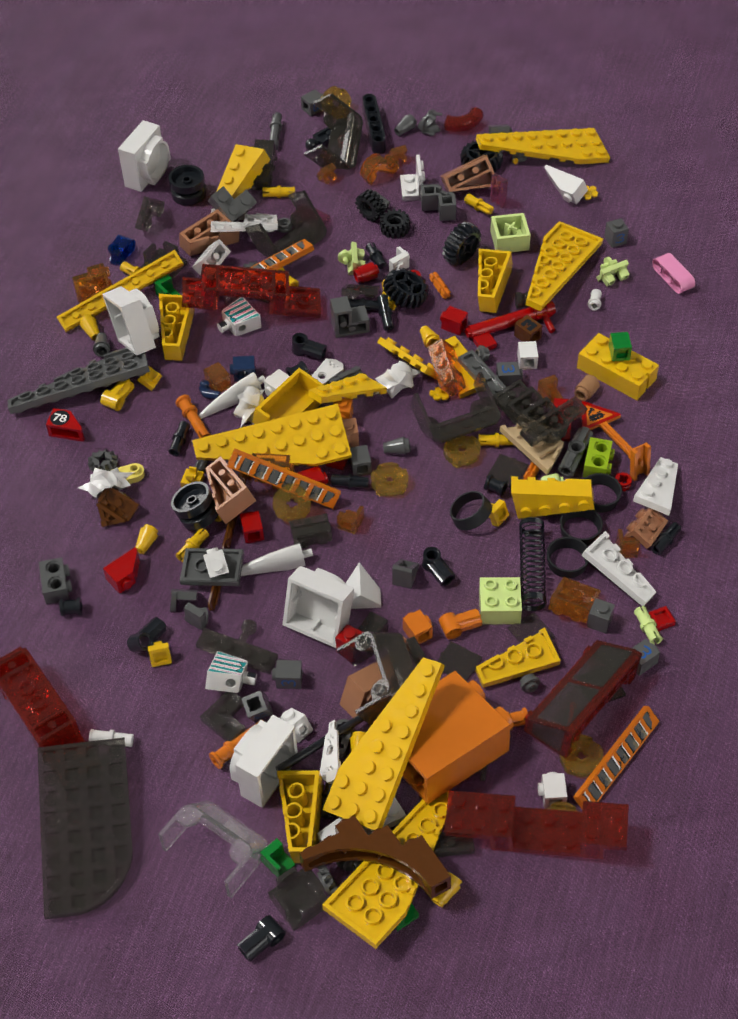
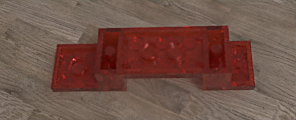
[182,264,321,318]
[0,646,102,791]
[444,790,629,859]

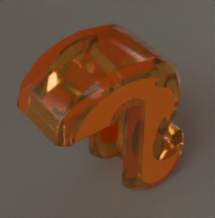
[360,153,399,185]

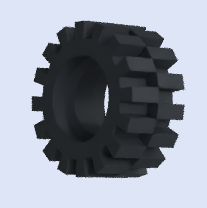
[355,189,386,222]
[380,209,410,239]

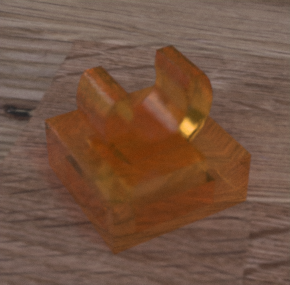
[388,145,408,165]
[316,163,337,184]

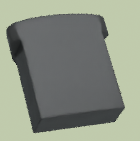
[170,589,197,612]
[184,602,208,631]

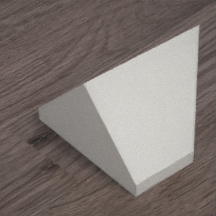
[346,562,381,609]

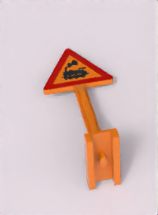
[581,401,651,481]

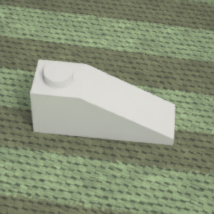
[544,165,588,204]

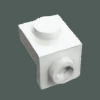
[389,246,410,272]
[203,547,229,578]
[280,708,313,743]

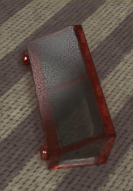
[524,640,642,759]

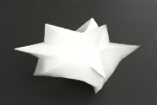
[374,361,422,399]
[233,386,264,428]
[78,468,135,498]

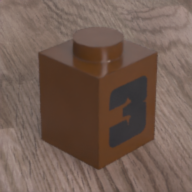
[514,315,543,342]

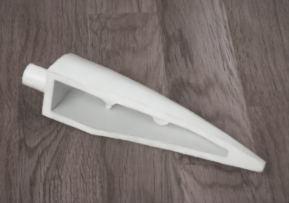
[198,372,265,419]
[241,543,313,576]

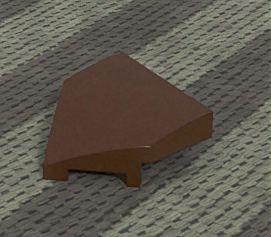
[96,486,141,527]

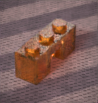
[428,338,466,396]

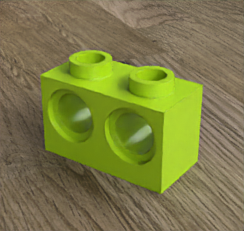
[583,437,615,477]

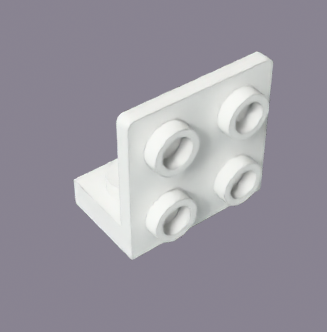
[400,155,425,201]

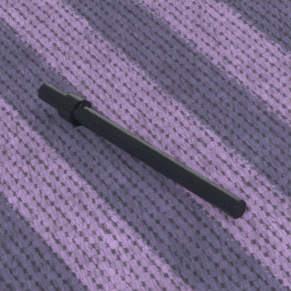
[275,700,386,771]

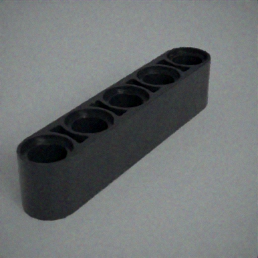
[362,94,386,154]

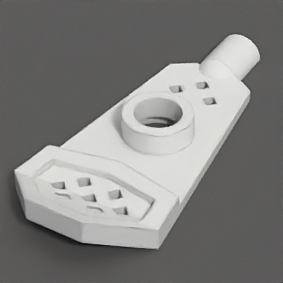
[312,358,344,384]
[320,720,341,784]

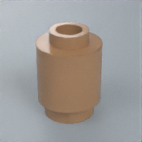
[574,375,600,401]

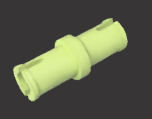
[634,606,663,644]

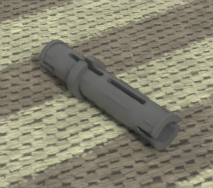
[268,112,282,151]

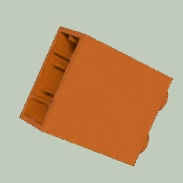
[373,671,513,804]

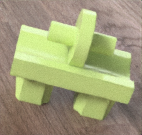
[338,242,365,275]
[596,257,630,287]

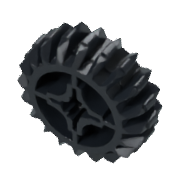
[460,141,503,172]
[442,222,482,266]
[383,268,429,309]

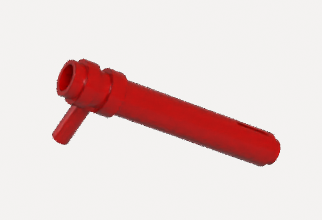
[465,301,556,339]

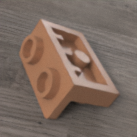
[624,508,668,549]

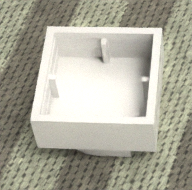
[118,120,171,192]
[102,286,160,355]
[282,566,354,648]
[230,715,298,808]

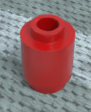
[353,262,379,283]

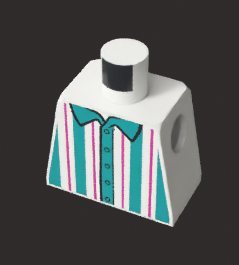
[217,296,261,336]
[205,651,257,693]

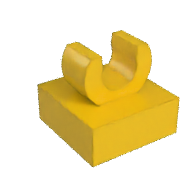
[137,366,162,391]
[180,466,205,487]
[489,499,509,527]
[148,640,172,667]

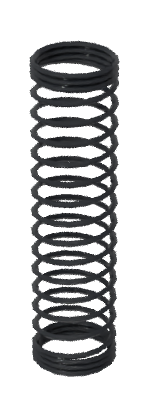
[519,517,547,611]

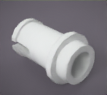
[588,289,602,311]

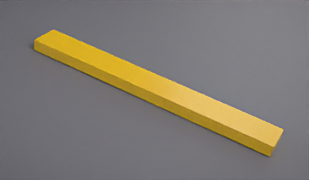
[57,250,184,332]

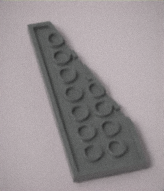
[8,348,150,414]

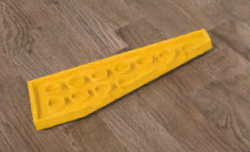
[476,128,610,164]
[525,221,603,311]
[192,403,352,467]
[323,657,445,830]
[322,791,455,949]

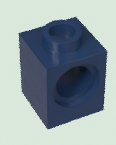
[230,356,256,382]

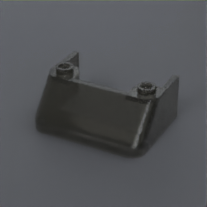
[304,93,363,170]
[245,190,327,265]
[410,372,501,443]
[336,632,416,725]

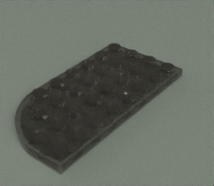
[37,737,133,920]

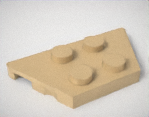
[500,421,564,475]

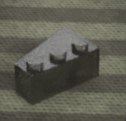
[251,139,278,190]

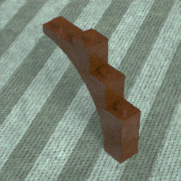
[299,815,451,899]

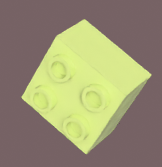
[490,213,531,252]
[479,577,522,624]

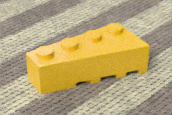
[216,144,270,199]
[478,249,513,313]
[159,294,195,361]
[511,476,595,519]
[277,770,324,863]

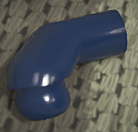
[199,380,221,399]

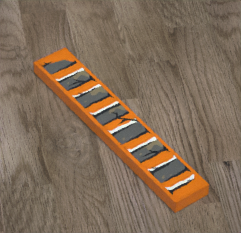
[219,239,314,295]
[227,448,341,509]
[573,706,660,813]

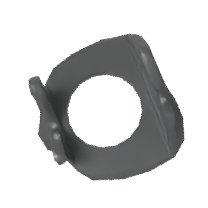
[418,109,443,136]

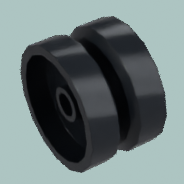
[169,165,206,205]
[171,481,218,530]

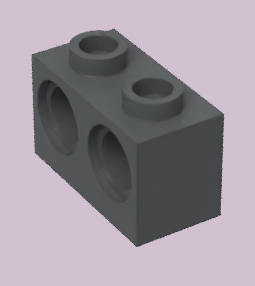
[39,557,72,604]

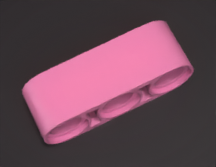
[652,253,695,294]

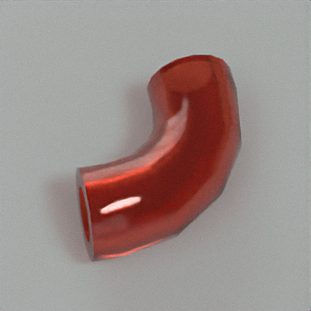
[444,107,484,132]

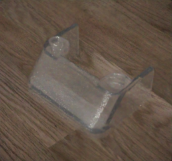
[158,800,268,898]

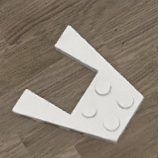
[211,209,278,232]

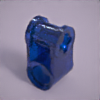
[108,235,136,265]

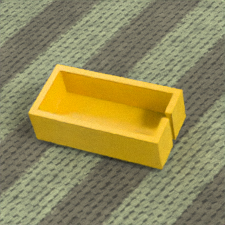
[577,333,659,400]
[252,368,324,424]

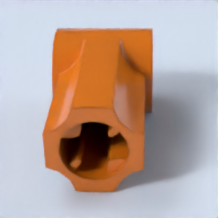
[438,609,482,639]

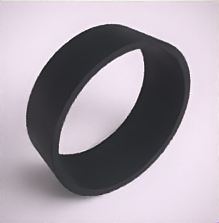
[584,473,622,513]
[450,491,492,530]
[560,510,603,546]
[547,537,589,578]

